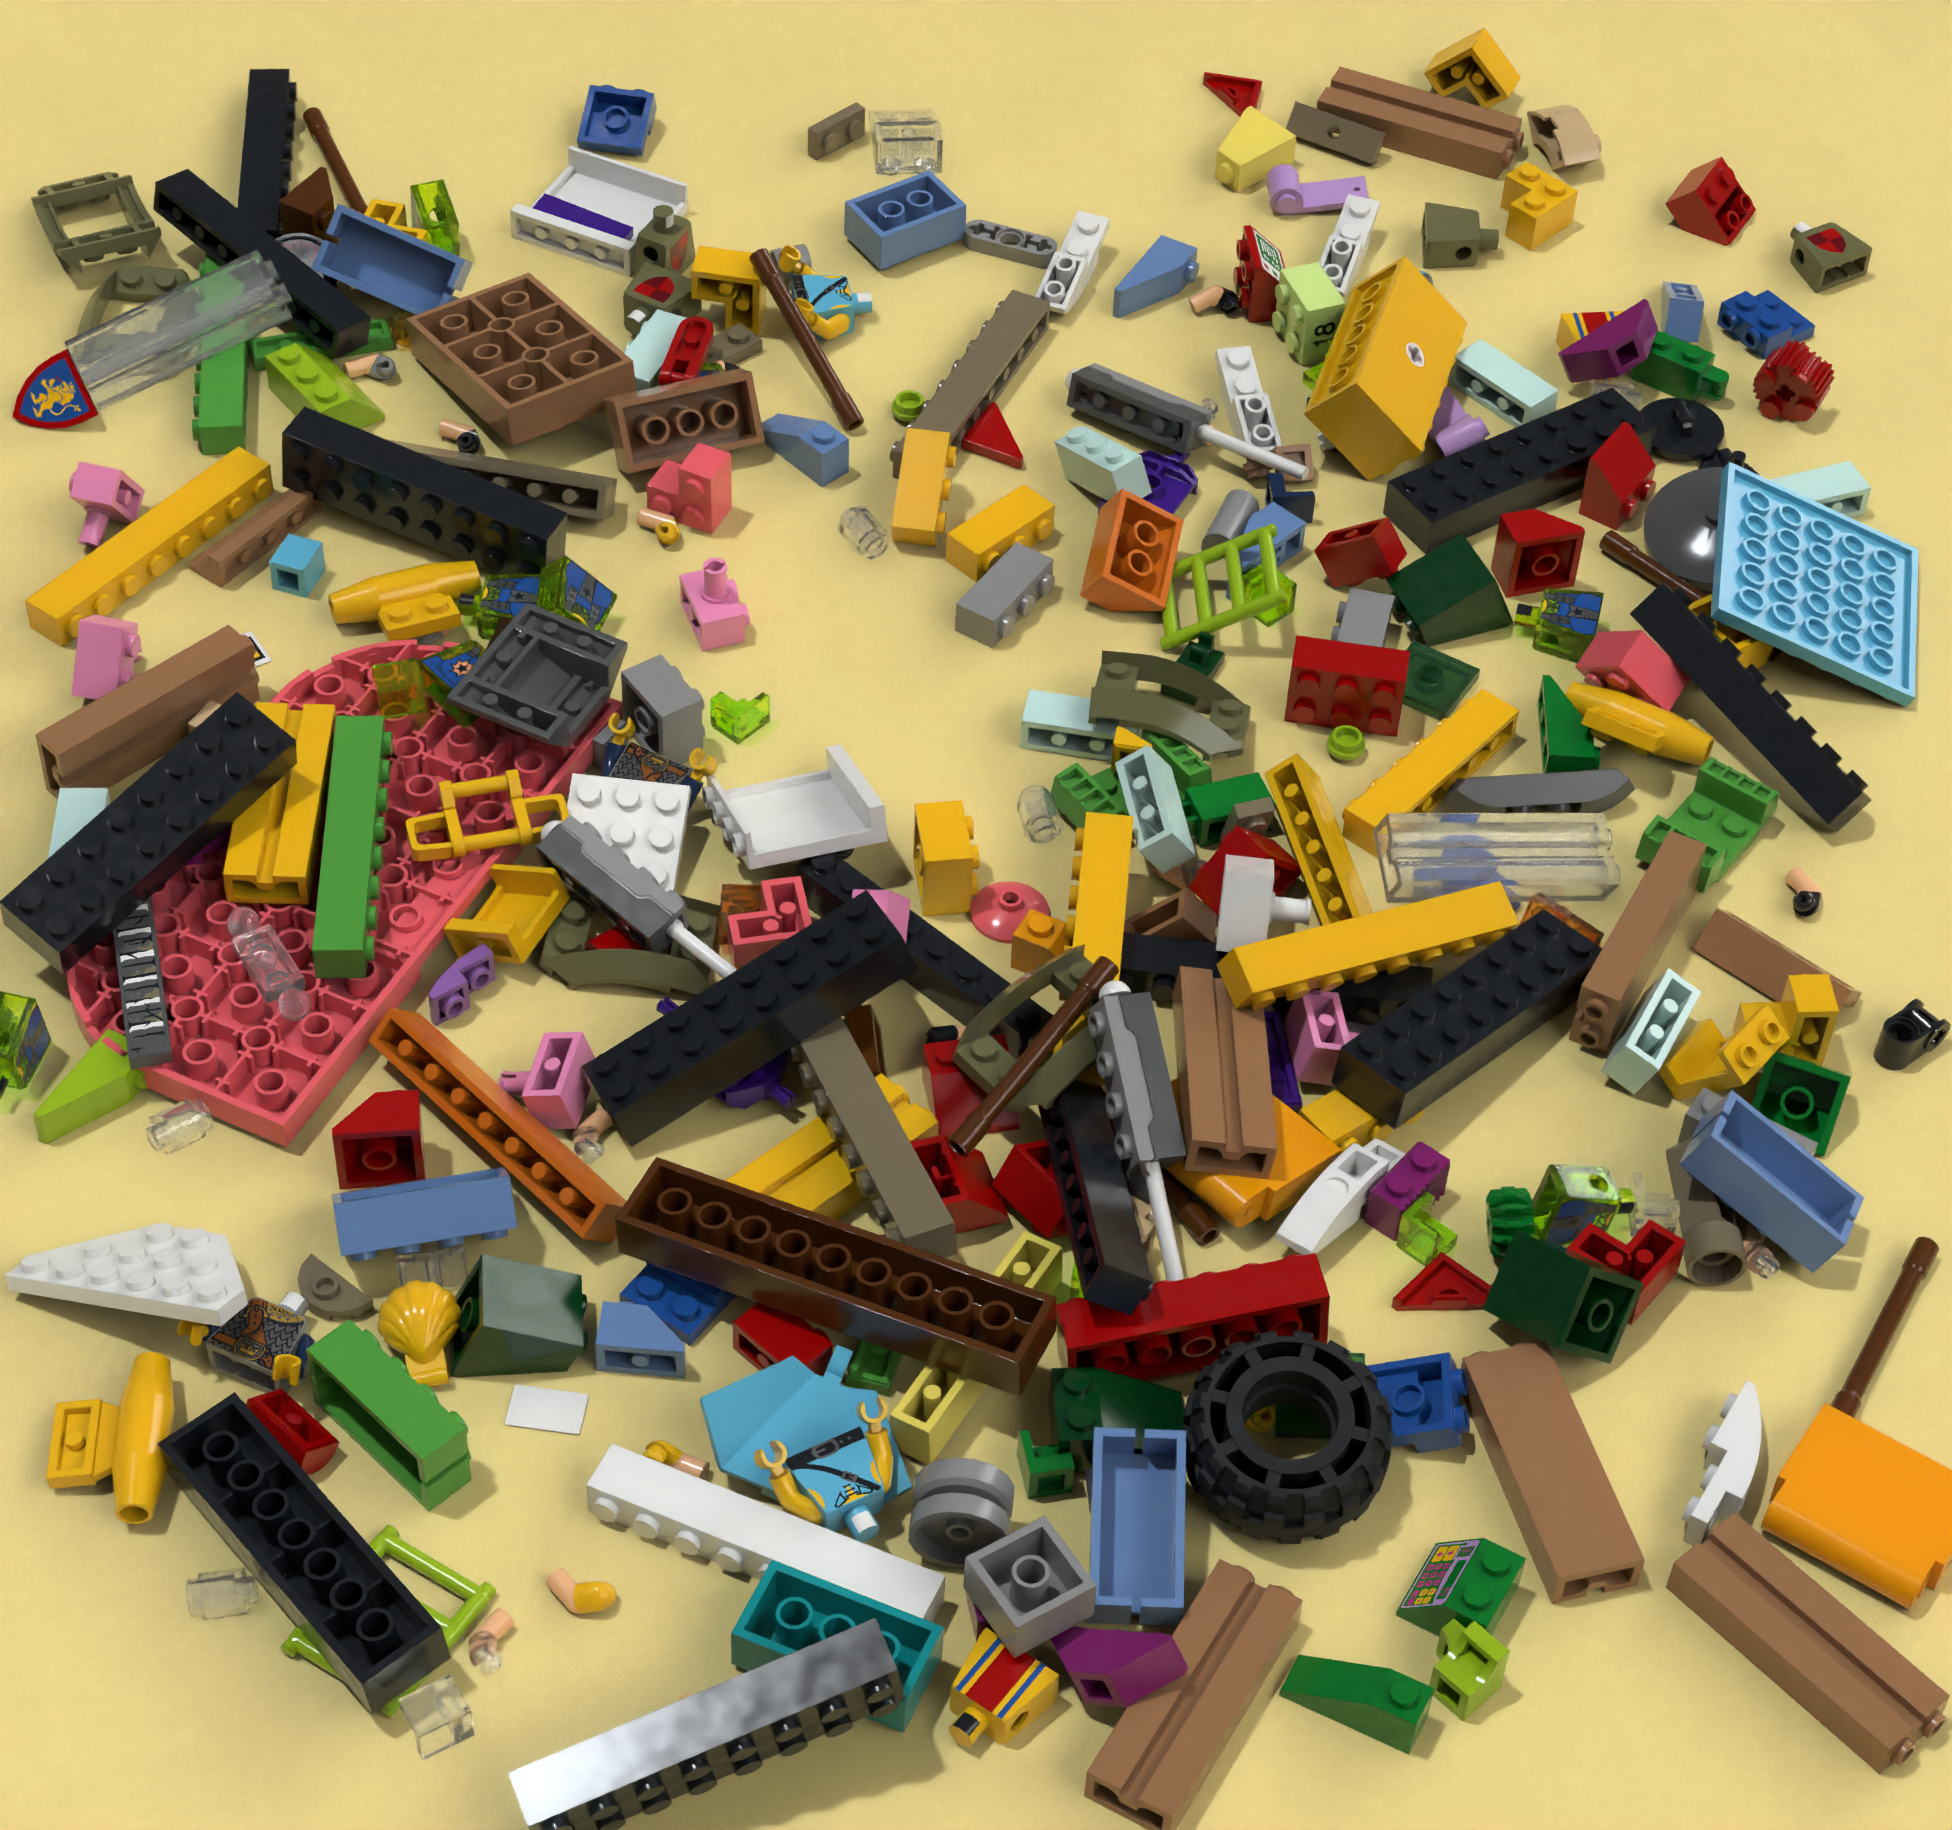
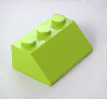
[265,343,385,429]

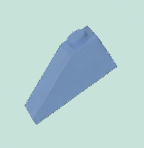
[1113,235,1199,318]
[1661,281,1704,343]
[762,413,849,487]
[1226,502,1306,601]

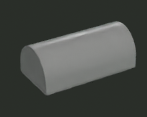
[1201,489,1259,551]

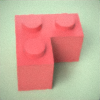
[646,442,732,534]
[1575,630,1690,711]
[727,876,812,970]

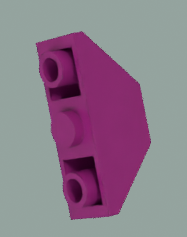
[1558,299,1658,383]
[1051,1626,1188,1707]

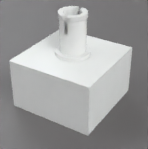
[1216,854,1311,952]

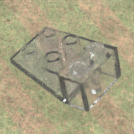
[868,109,943,176]

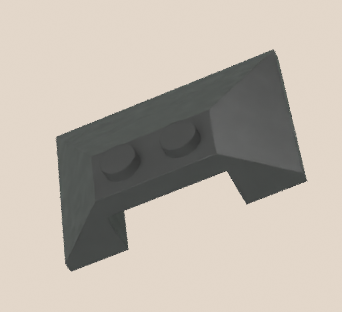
[446,603,628,747]

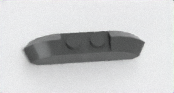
[1442,769,1635,822]

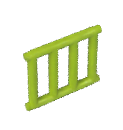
[1160,523,1288,651]
[281,1525,496,1717]

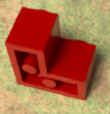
[1189,825,1302,916]
[1567,1219,1686,1325]

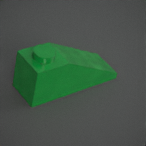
[1537,675,1601,773]
[1279,1655,1434,1755]

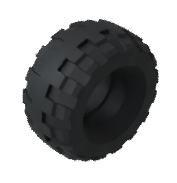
[1182,1330,1393,1544]

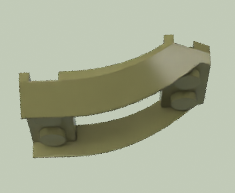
[31,172,162,273]
[72,264,200,375]
[1088,650,1251,762]
[539,894,722,996]
[952,944,1099,1112]

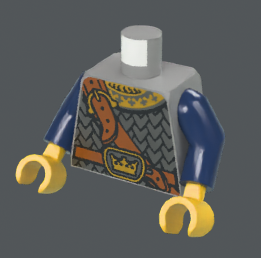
[600,713,718,811]
[176,1292,315,1393]

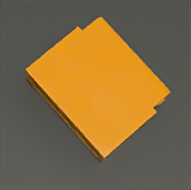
[1164,1078,1342,1228]
[1760,1403,1952,1610]

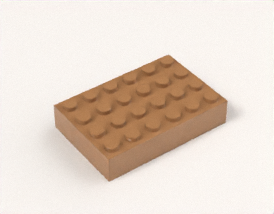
[406,273,637,446]

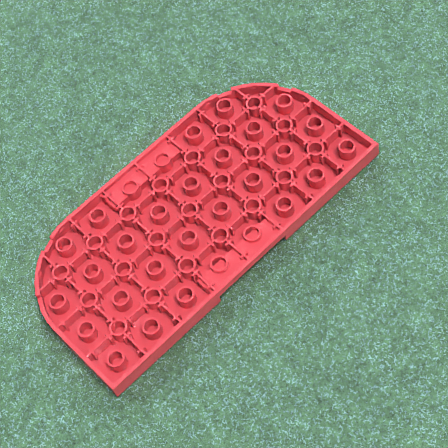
[66,639,623,1147]

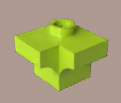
[1429,1618,1510,1721]

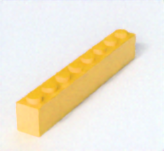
[25,446,274,647]
[1053,812,1134,1085]
[1216,881,1520,1010]

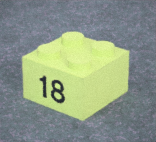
[1272,262,1346,366]

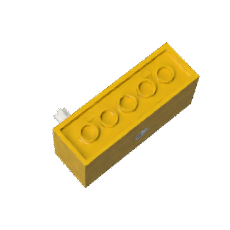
[1304,256,1467,481]

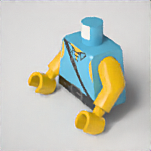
[779,245,872,340]
[754,1397,893,1543]

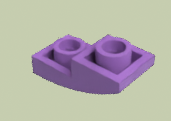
[428,943,496,1026]

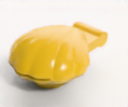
[377,1280,462,1387]

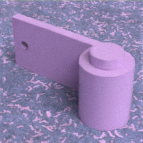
[1266,164,1369,215]
[1428,386,1490,457]

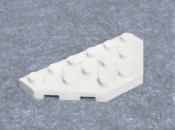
[5,1223,248,1326]

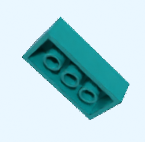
[731,1560,944,1733]

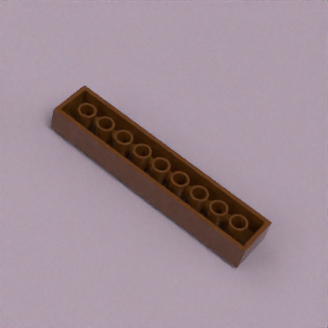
[615,1157,1056,1397]

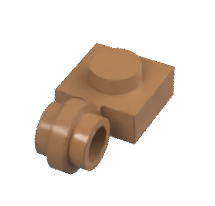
[1243,444,1314,483]

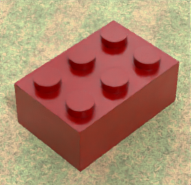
[1284,635,1410,737]

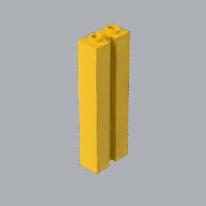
[223,702,336,905]
[725,1073,939,1220]

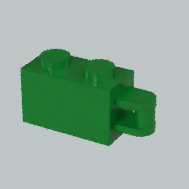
[1631,330,1729,401]
[1181,772,1276,848]

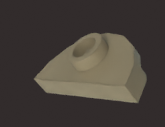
[298,1254,374,1320]

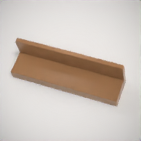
[190,489,323,588]
[1694,908,1862,1015]

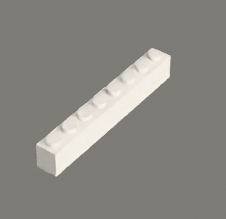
[586,1444,945,1622]

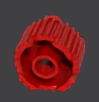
[1753,340,1835,422]

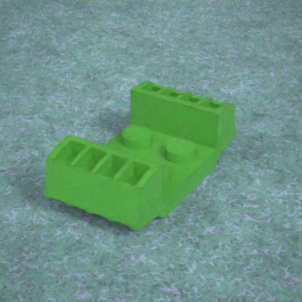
[1049,730,1212,836]
[1635,757,1779,894]

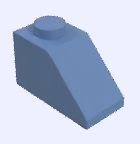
[595,1301,686,1378]

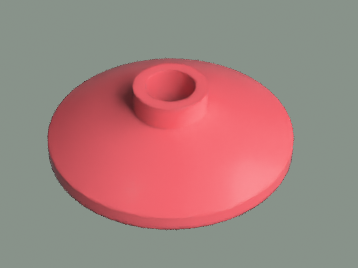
[970,881,1050,943]

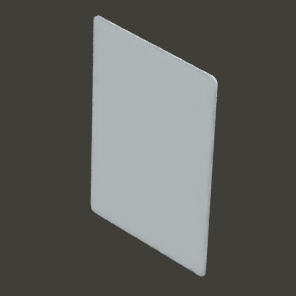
[505,1385,589,1435]

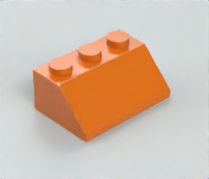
[1080,489,1184,611]

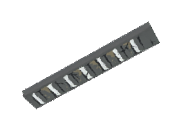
[113,896,174,1069]

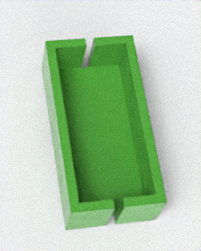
[306,1319,471,1512]

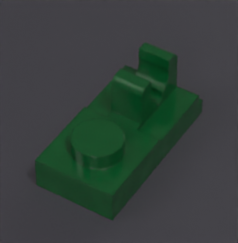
[1160,631,1225,706]

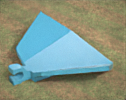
[700,1345,912,1505]

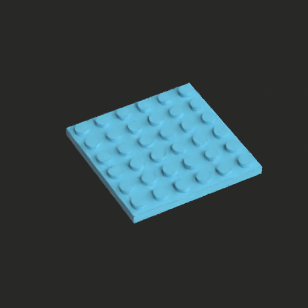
[1710,462,1918,707]

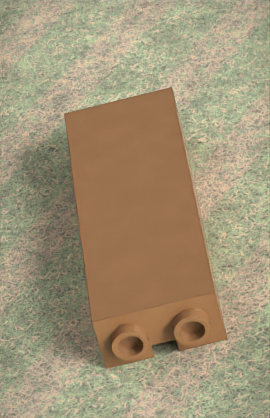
[1317,66,1524,180]
[35,624,260,800]
[1569,830,1707,1055]
[1172,966,1277,1179]
[1461,1341,1645,1604]
[1666,1512,1950,1774]
[1084,1559,1303,1830]

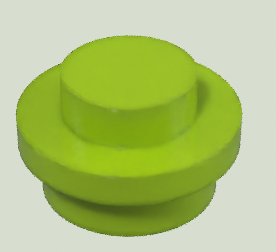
[892,390,925,423]
[1327,725,1365,760]

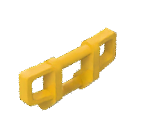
[406,769,569,861]

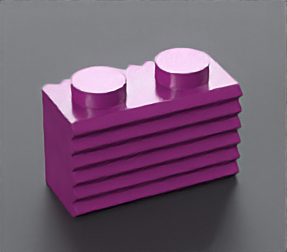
[1363,1142,1450,1241]

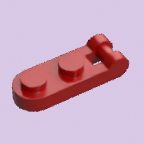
[658,316,714,386]

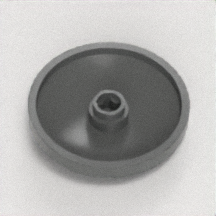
[1644,467,1724,592]

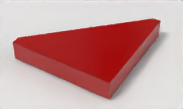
[1203,72,1263,117]
[962,401,1023,469]
[1391,1252,1491,1311]

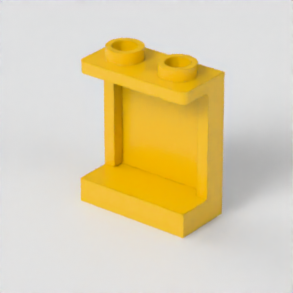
[443,864,570,964]
[1658,1005,1789,1100]

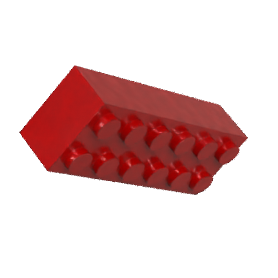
[1056,1253,1330,1381]

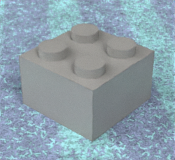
[621,654,705,764]
[963,1516,1097,1658]

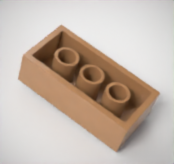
[604,368,765,474]

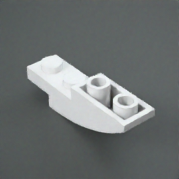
[1319,194,1380,297]
[1035,210,1110,314]
[1215,346,1282,453]
[1275,1138,1406,1255]
[1682,1380,1762,1546]

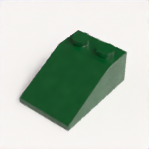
[1048,1367,1187,1473]

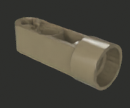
[1666,1138,1748,1286]

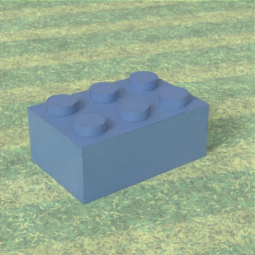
[844,170,966,270]

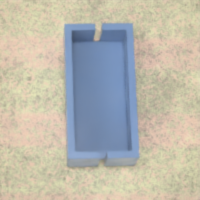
[311,204,473,315]
[1679,1090,1864,1273]
[331,1167,517,1261]
[1088,1427,1186,1626]

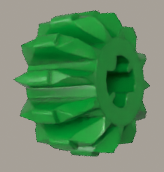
[1485,1186,1535,1258]

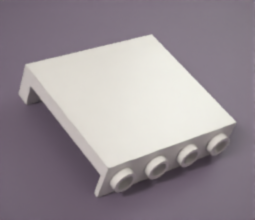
[510,146,688,277]
[702,744,888,870]

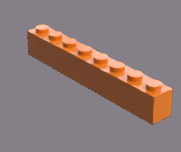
[368,1007,626,1243]

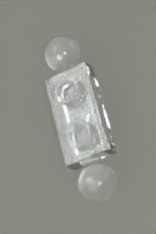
[227,907,311,1021]

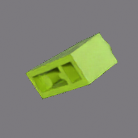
[33,1029,147,1144]

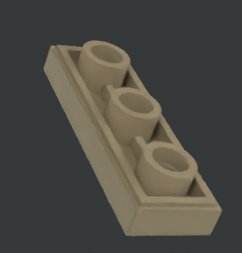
[1286,101,1386,165]

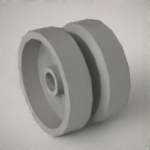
[908,1457,1015,1569]

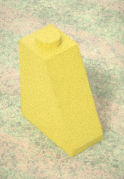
[1215,106,1296,193]

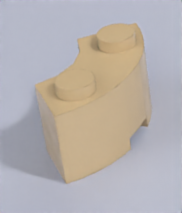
[1527,105,1601,171]

